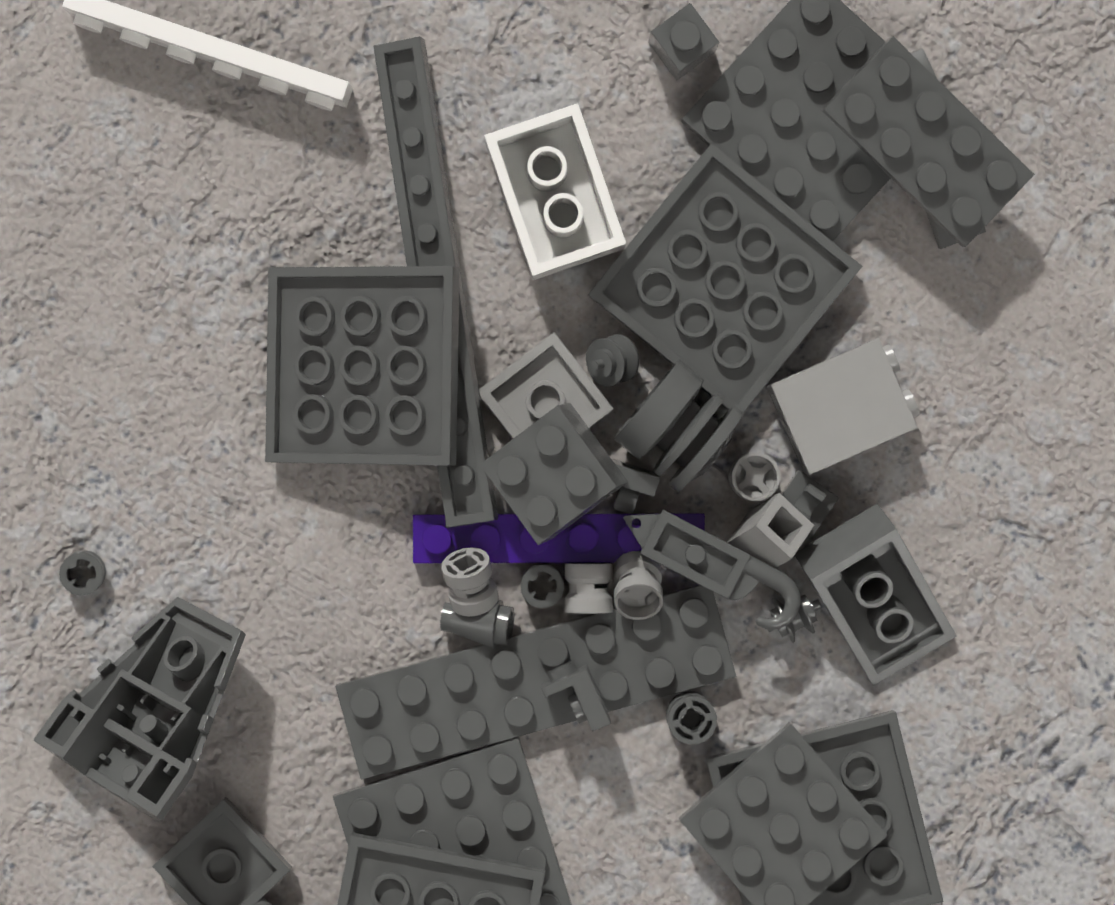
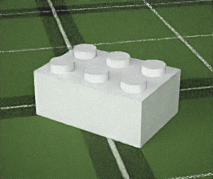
[484,103,626,280]

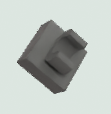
[613,459,660,515]
[781,470,839,538]

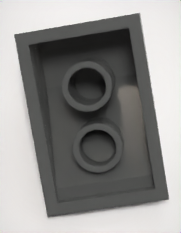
[795,504,956,686]

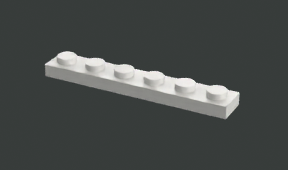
[62,0,353,111]

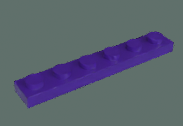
[413,513,705,563]

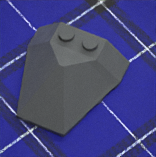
[33,597,246,821]

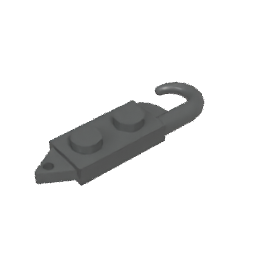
[623,510,801,630]

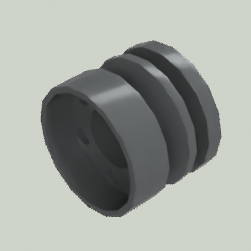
[614,360,744,492]

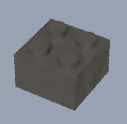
[480,403,628,545]

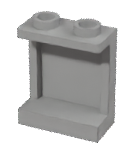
[766,338,920,475]

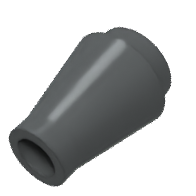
[440,600,515,649]

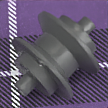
[586,334,639,387]
[767,594,822,643]

